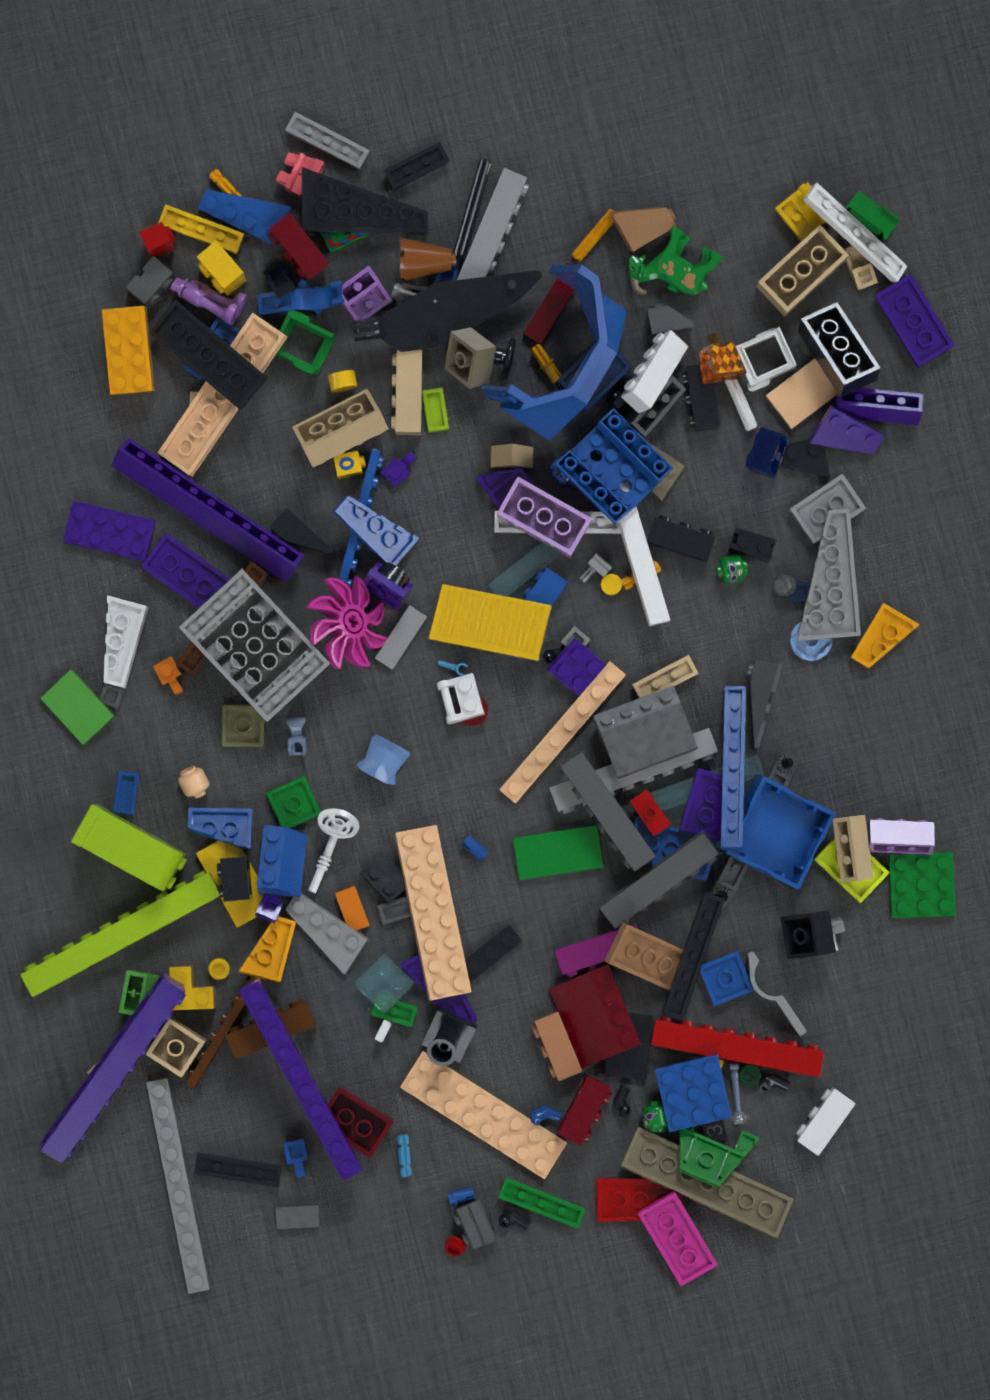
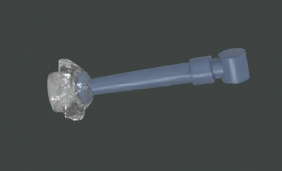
[728,1061,750,1124]

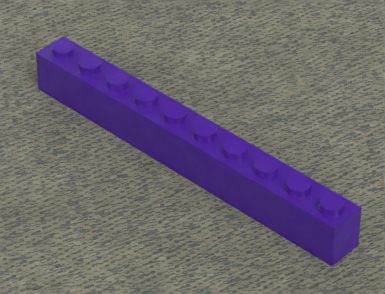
[111,438,305,583]
[40,972,186,1163]
[239,978,362,1181]

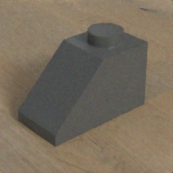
[646,304,694,338]

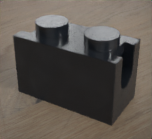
[728,527,777,563]

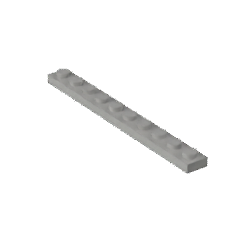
[146,1078,210,1294]

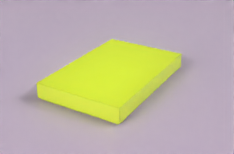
[813,837,890,903]

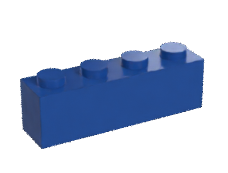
[522,567,568,606]

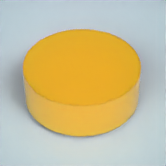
[601,574,622,596]
[208,958,230,980]

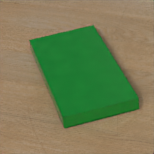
[513,825,603,880]

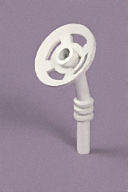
[308,808,359,893]

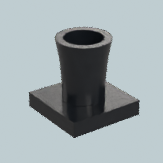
[421,1007,478,1066]

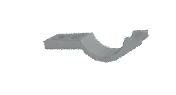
[747,951,807,1036]

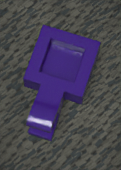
[381,451,417,488]
[255,894,284,924]

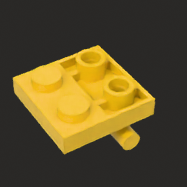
[775,182,826,242]

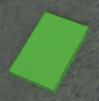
[41,669,115,745]

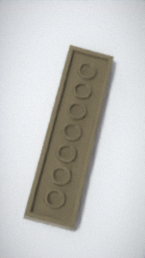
[620,1127,794,1239]

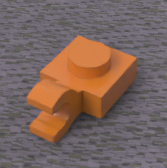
[153,656,184,695]

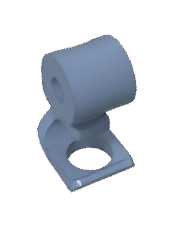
[286,716,307,756]

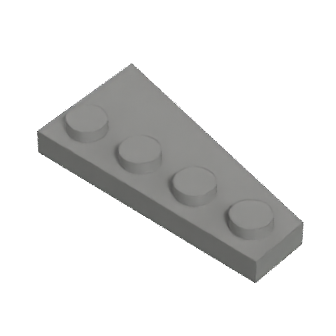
[285,893,369,975]

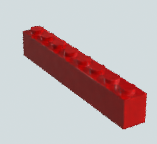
[650,1016,824,1077]

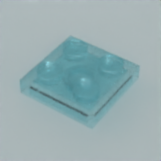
[354,954,415,1014]

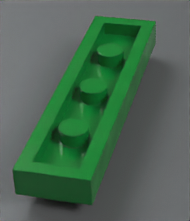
[498,1177,586,1229]

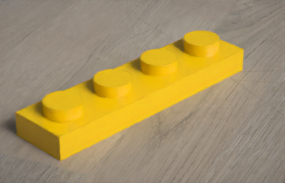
[158,204,245,254]

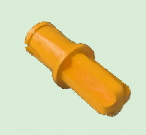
[531,344,562,385]

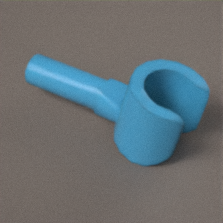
[438,660,468,676]

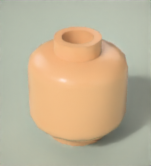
[178,766,210,799]

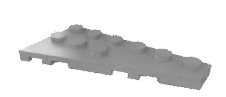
[797,508,861,641]

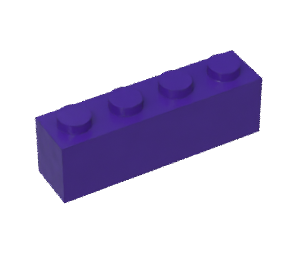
[835,388,923,425]

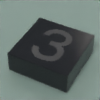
[702,1120,727,1141]

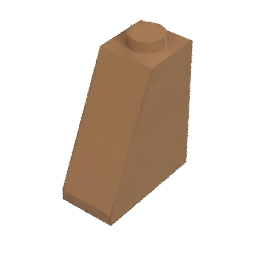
[609,206,676,252]

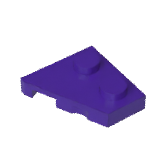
[475,467,534,508]

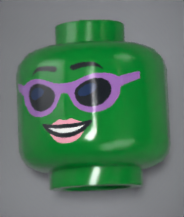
[716,555,748,584]
[642,1101,668,1132]

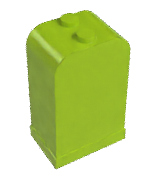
[71,804,187,891]

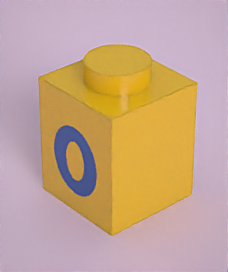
[333,451,366,479]

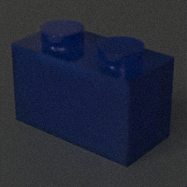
[745,427,790,479]

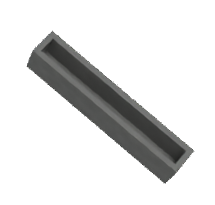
[559,751,656,871]
[600,830,719,928]

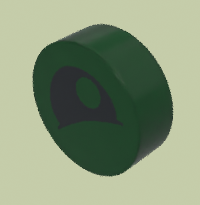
[739,1064,761,1086]

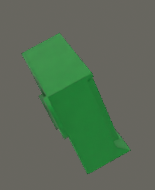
[845,191,900,243]
[276,310,336,376]

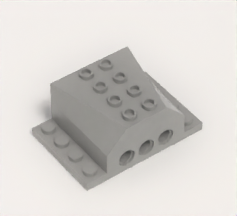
[179,569,330,722]

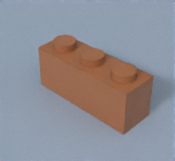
[532,1011,582,1081]

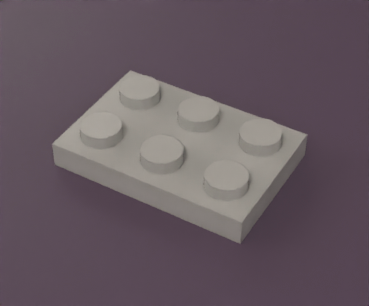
[789,473,866,544]

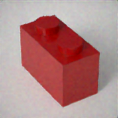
[139,222,176,258]

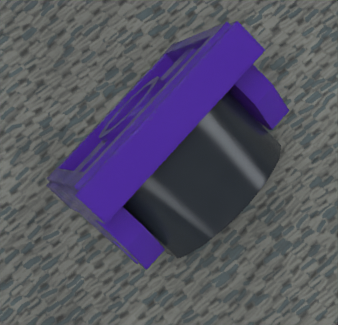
[364,562,413,611]

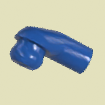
[530,1106,562,1125]

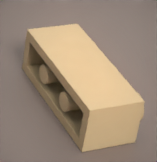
[833,815,873,883]

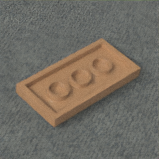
[604,922,683,990]

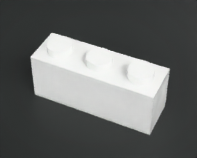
[795,1087,856,1156]

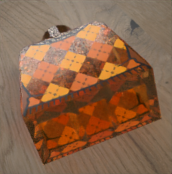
[699,332,747,384]

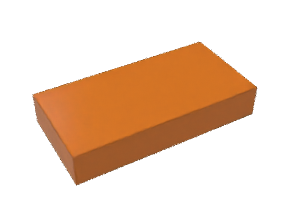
[335,886,370,931]

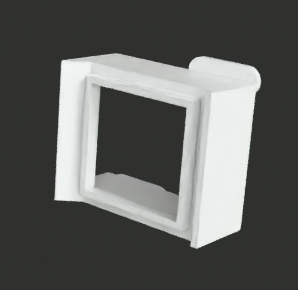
[732,327,797,392]

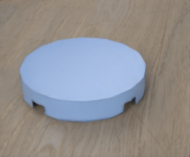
[790,622,832,661]

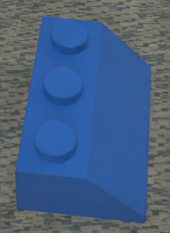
[257,825,307,897]

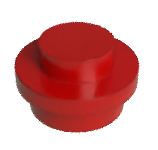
[445,1236,466,1257]

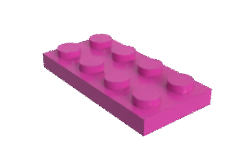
[638,1191,718,1286]

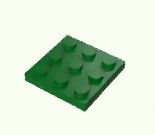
[888,852,956,918]

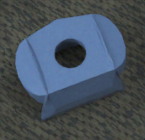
[356,735,410,785]

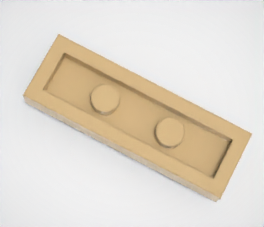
[632,655,699,698]

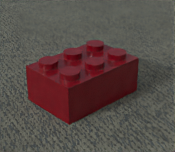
[266,213,330,279]
[557,1073,612,1146]
[329,1085,394,1158]

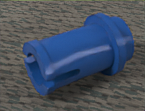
[461,835,489,861]
[447,1186,475,1206]

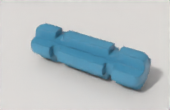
[397,1134,412,1177]

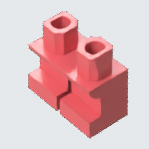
[276,152,325,198]

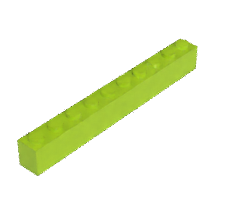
[20,871,220,997]

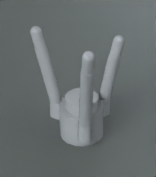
[391,283,437,305]

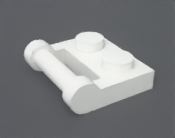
[437,673,485,724]

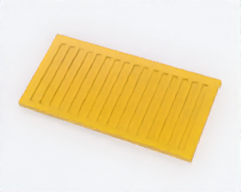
[428,584,552,661]

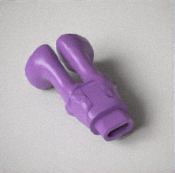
[171,277,248,325]

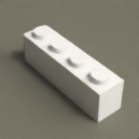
[621,330,688,413]

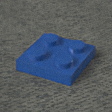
[700,951,754,1006]

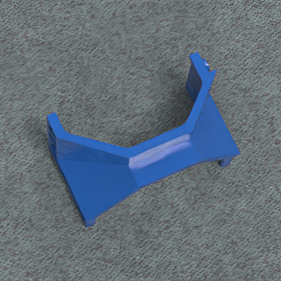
[480,265,627,441]

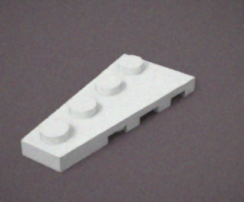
[103,595,149,689]

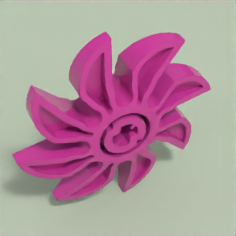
[306,576,388,670]

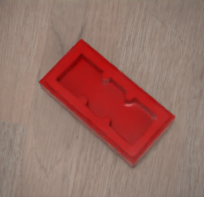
[629,789,671,837]

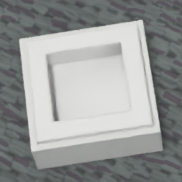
[375,1019,392,1042]

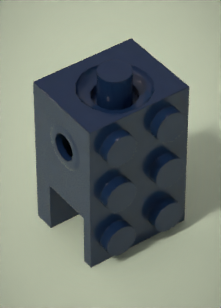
[556,349,633,415]

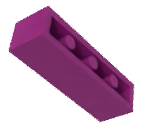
[554,924,637,977]

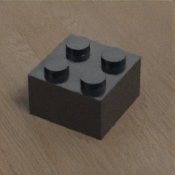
[217,856,253,902]
[781,910,836,959]

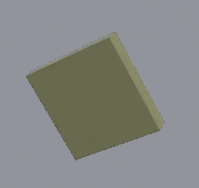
[222,704,265,747]

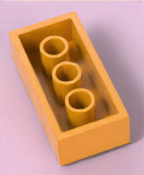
[102,306,155,395]

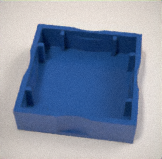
[719,774,837,890]

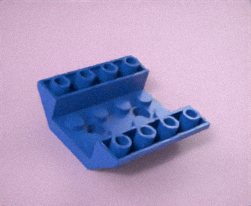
[554,408,673,525]

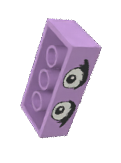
[497,477,592,558]

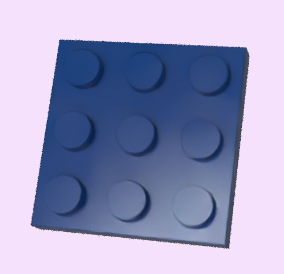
[654,1054,732,1132]

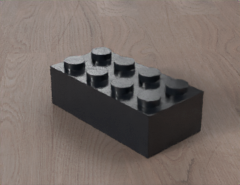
[798,302,881,398]

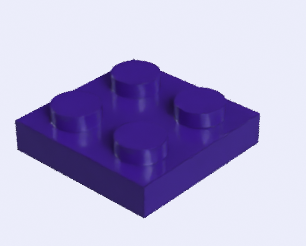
[547,637,606,697]

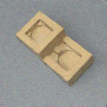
[843,245,878,290]

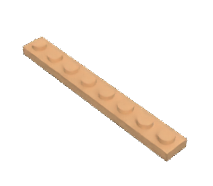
[500,661,626,804]

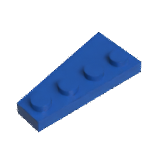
[197,189,292,245]

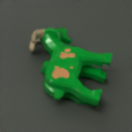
[629,226,723,295]

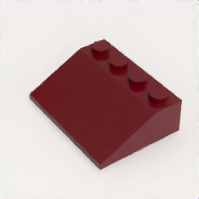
[549,964,641,1068]

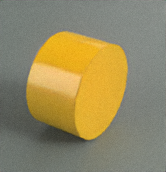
[328,370,358,393]

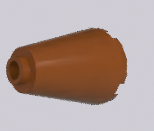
[400,238,456,281]

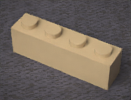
[391,349,423,435]

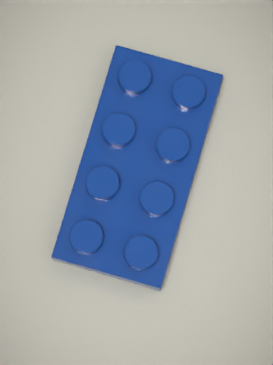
[634,816,718,881]

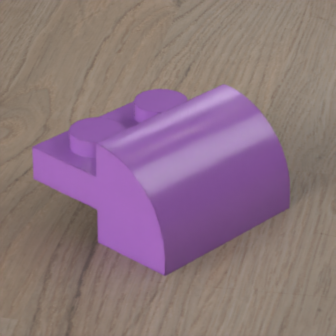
[342,265,392,325]

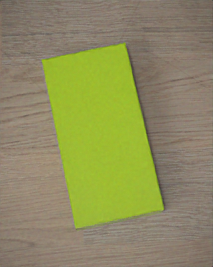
[422,387,449,433]

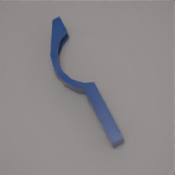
[257,281,345,316]

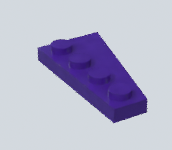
[400,954,478,1023]

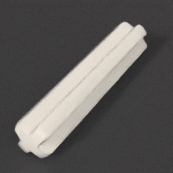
[724,371,757,431]

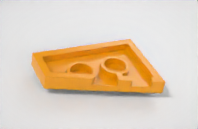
[850,603,920,668]
[238,916,296,984]

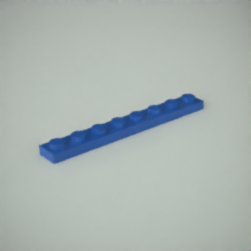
[339,449,384,589]
[721,686,746,850]

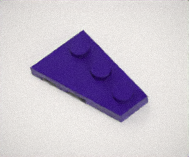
[808,405,885,454]

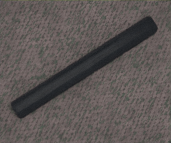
[453,158,491,258]

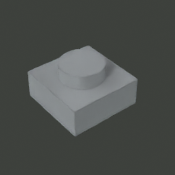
[561,626,590,647]

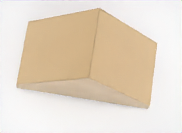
[491,444,533,469]

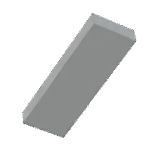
[375,605,427,670]

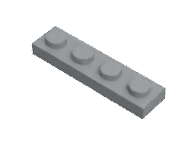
[285,112,370,170]

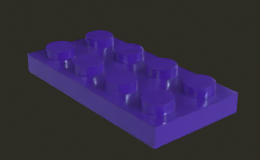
[874,274,955,368]
[63,501,156,561]
[141,533,230,609]

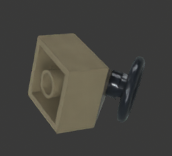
[444,327,516,388]

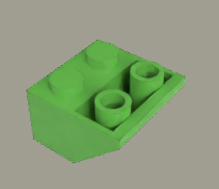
[119,969,160,1015]

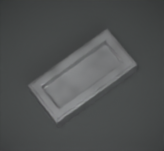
[276,1205,320,1229]

